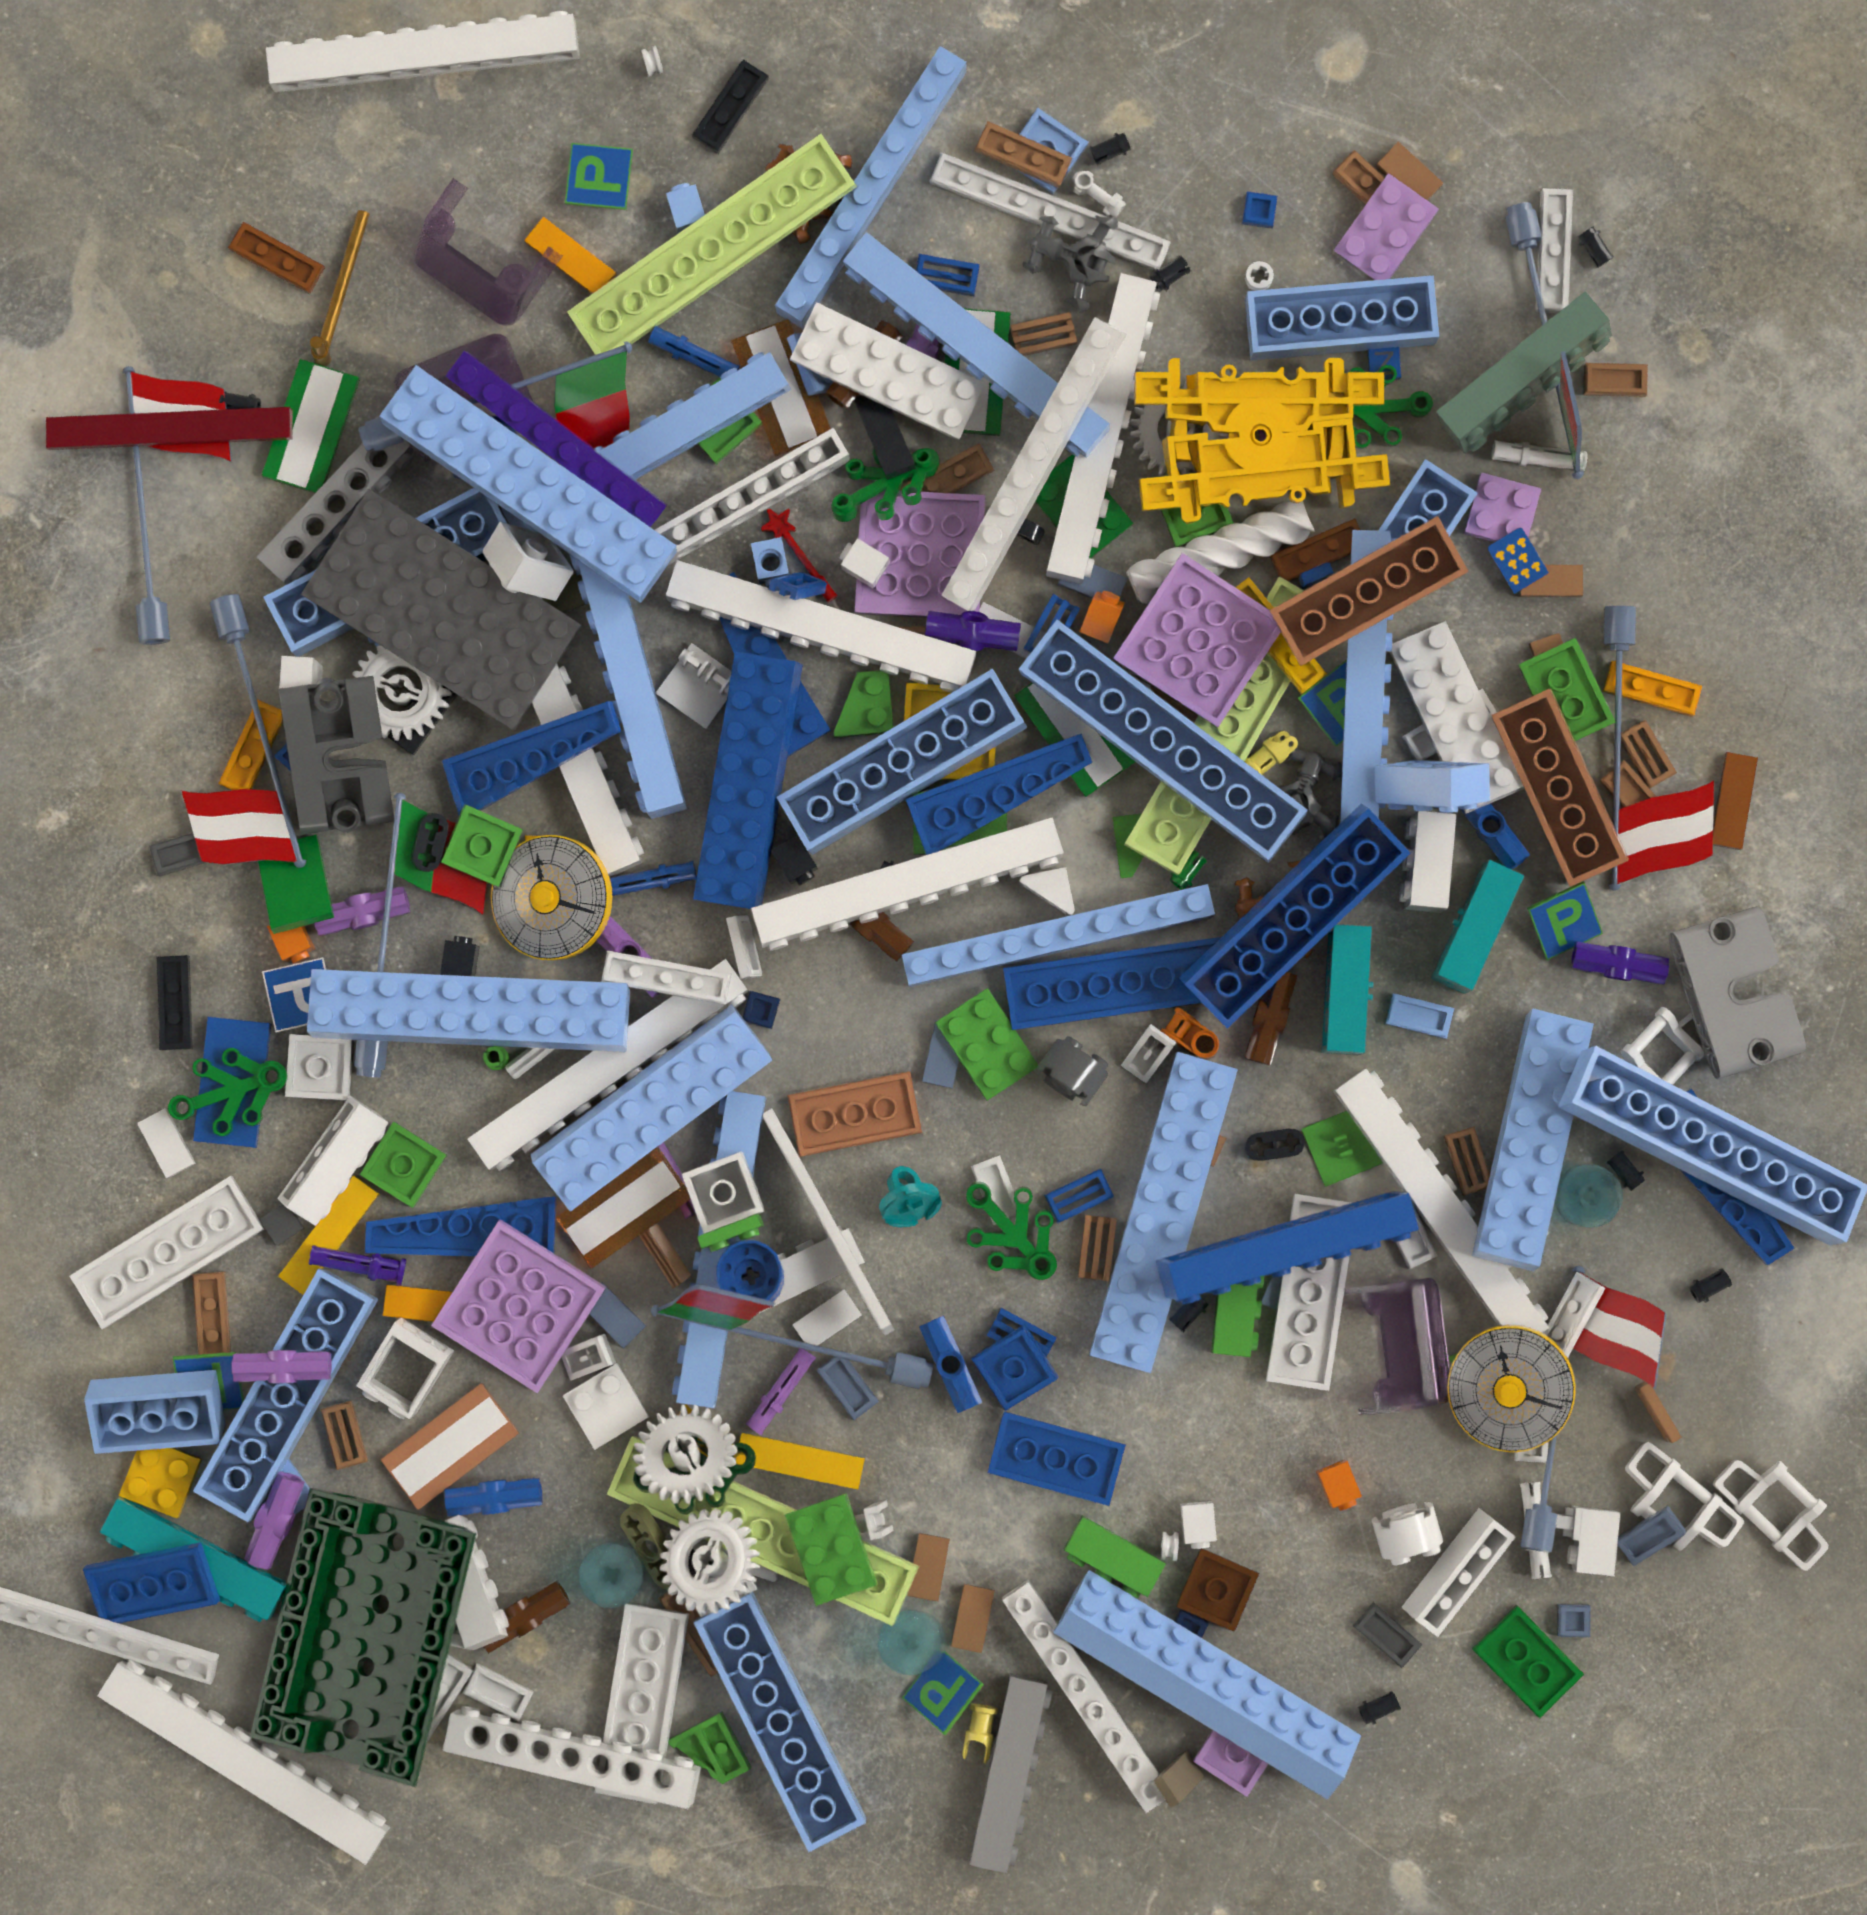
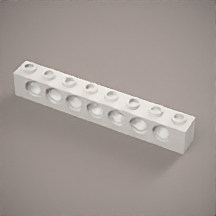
[655,428,850,565]
[1002,1579,1165,1813]
[443,1706,701,1809]

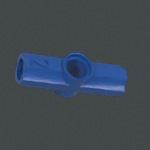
[1460,803,1530,870]
[919,1315,982,1413]
[445,1478,543,1517]

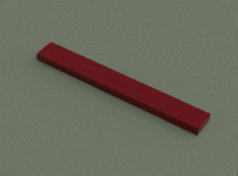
[46,407,293,450]

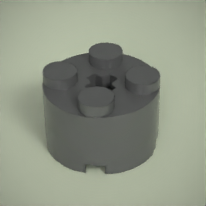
[1035,1036,1108,1106]

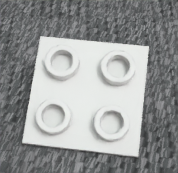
[656,643,732,729]

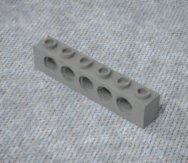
[256,440,414,585]

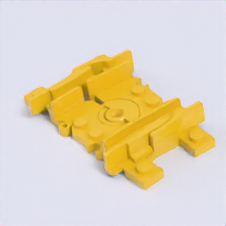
[1134,358,1390,524]

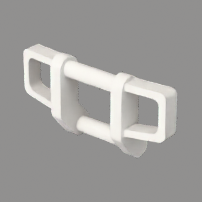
[1620,1007,1705,1085]
[1625,1442,1744,1551]
[1713,1460,1829,1571]

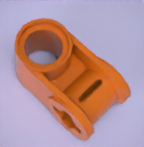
[1160,1007,1219,1060]

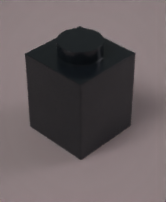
[771,834,818,886]
[440,936,480,976]

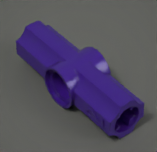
[925,610,1021,651]
[1571,941,1670,985]

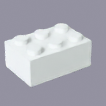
[1399,811,1456,913]

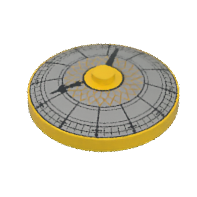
[491,835,612,960]
[1447,1325,1576,1452]

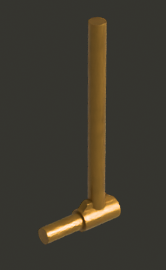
[310,210,370,367]

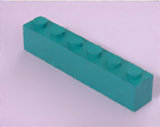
[100,1497,287,1622]

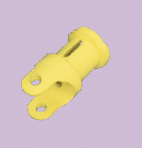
[1244,731,1298,775]
[963,1703,998,1764]

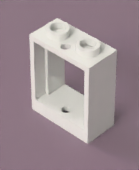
[356,1318,454,1419]

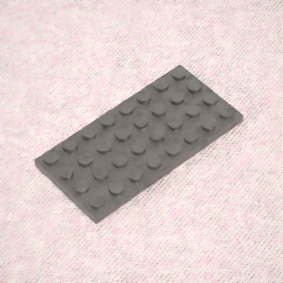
[301,489,582,730]

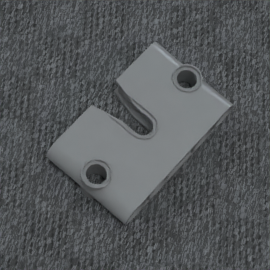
[1669,906,1806,1079]

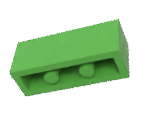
[1211,1275,1265,1357]
[1064,1515,1166,1598]

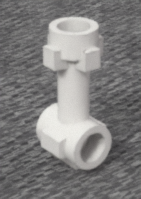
[1072,171,1126,217]

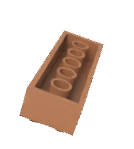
[1269,516,1469,666]
[1492,688,1629,887]

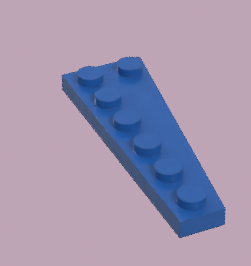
[719,572,831,758]
[442,701,621,815]
[905,734,1092,855]
[1678,1089,1795,1265]
[365,1197,557,1257]

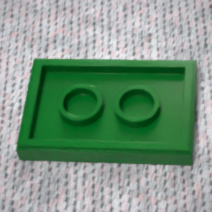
[258,834,334,934]
[1472,1605,1584,1719]

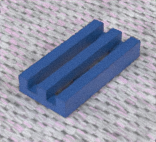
[916,254,980,297]
[768,572,827,600]
[1023,594,1080,653]
[1044,1169,1114,1224]
[987,1308,1057,1357]

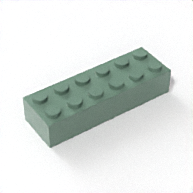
[1436,291,1612,454]

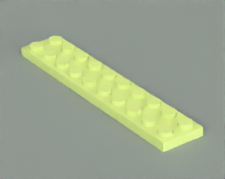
[567,134,857,355]
[1124,576,1304,875]
[607,1436,919,1626]

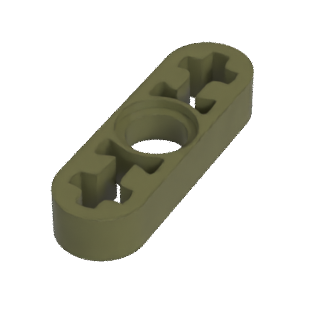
[620,1503,672,1589]

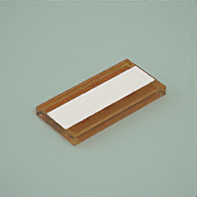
[731,319,831,457]
[556,1146,691,1269]

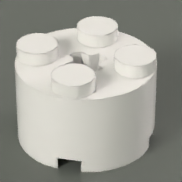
[1372,1502,1443,1565]

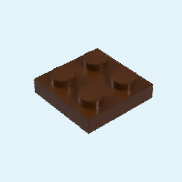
[1176,1548,1259,1632]

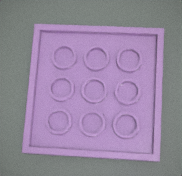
[855,490,985,618]
[1113,553,1281,727]
[431,1219,606,1393]

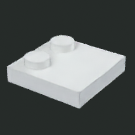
[285,1034,354,1101]
[563,1363,650,1450]

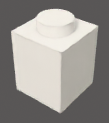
[839,538,890,589]
[1180,1501,1217,1549]

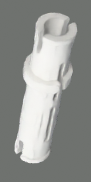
[1491,440,1587,471]
[1520,1482,1552,1579]

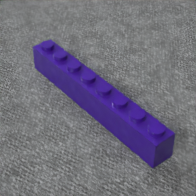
[445,351,667,527]

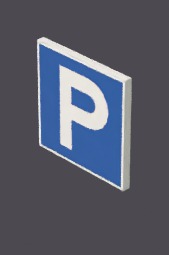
[262,957,326,1032]

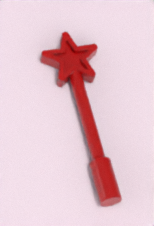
[761,508,837,603]

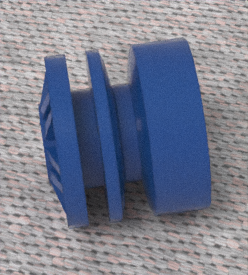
[716,1240,784,1302]

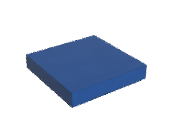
[971,1324,1059,1411]

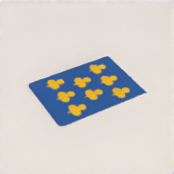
[1488,527,1549,594]

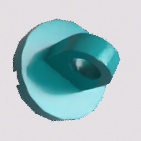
[879,1166,942,1228]

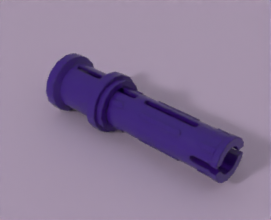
[309,1245,407,1286]

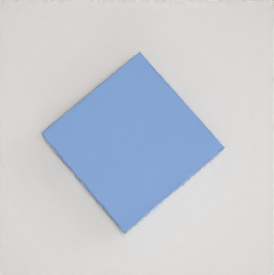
[1019,108,1088,194]

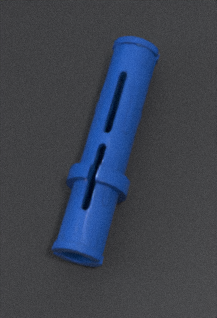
[648,326,740,377]
[610,861,697,896]

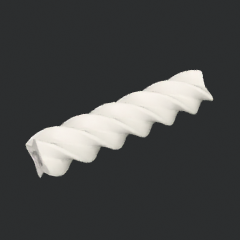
[1126,500,1315,604]

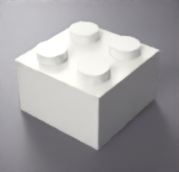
[482,522,574,601]
[682,1152,765,1234]

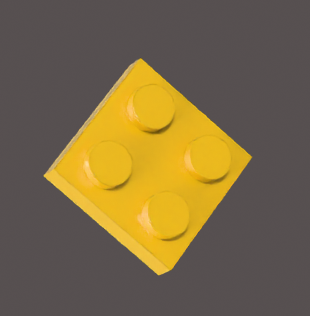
[119,1448,202,1519]

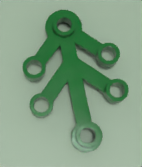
[1349,365,1433,449]
[831,448,940,522]
[168,1048,288,1136]
[966,1182,1057,1280]

